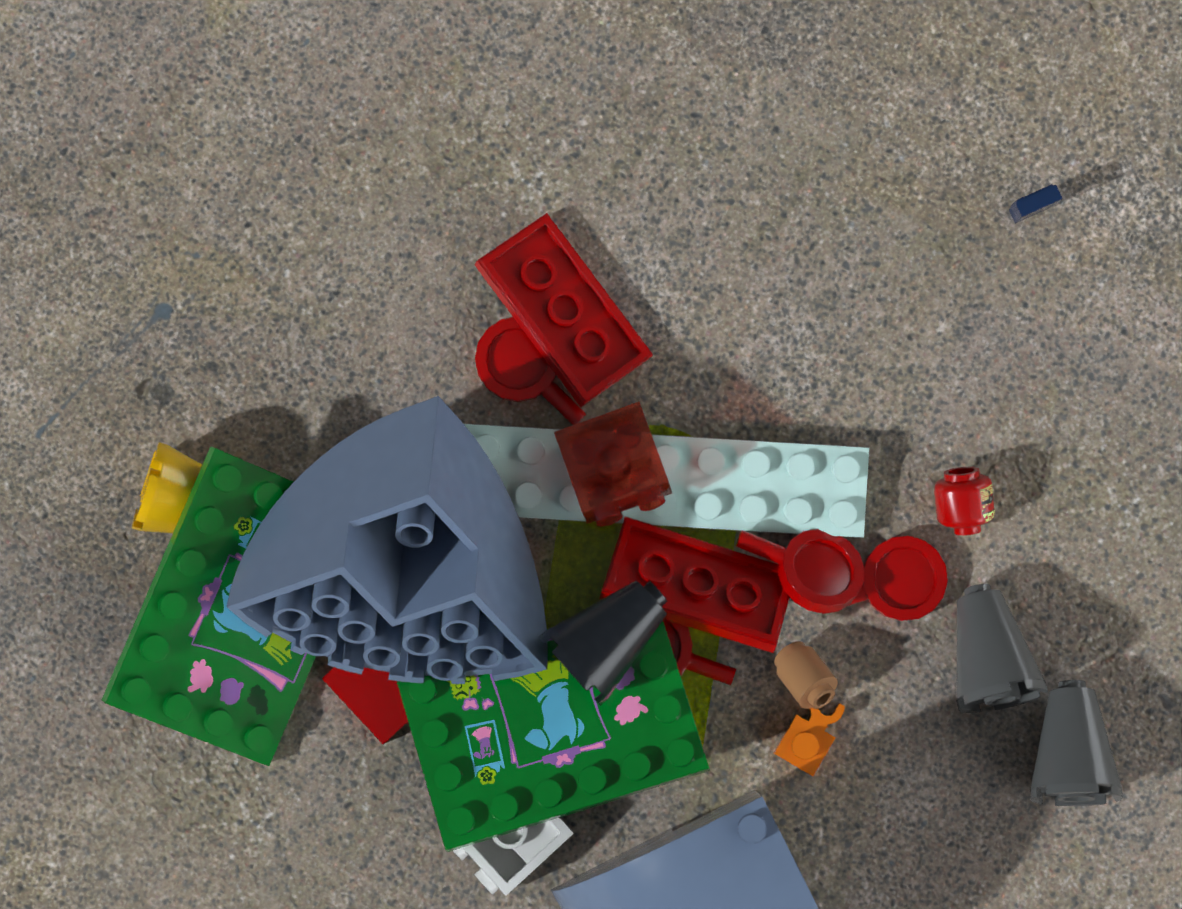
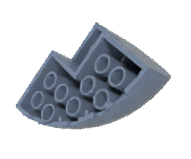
[227,396,548,684]
[551,790,818,909]

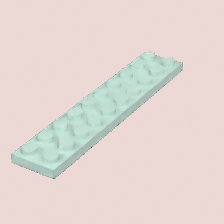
[464,424,869,538]

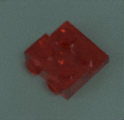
[554,401,672,527]

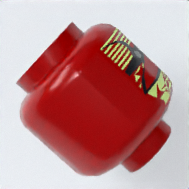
[934,467,995,536]

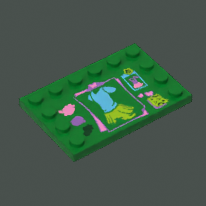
[101,446,316,766]
[397,621,710,852]

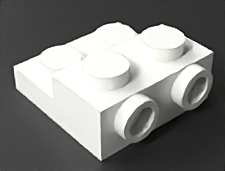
[453,818,574,896]

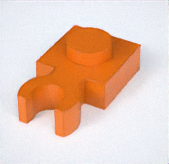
[773,703,845,776]

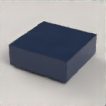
[1009,184,1063,224]

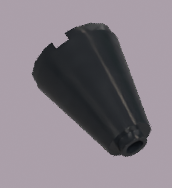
[539,580,668,706]

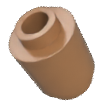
[774,641,838,709]

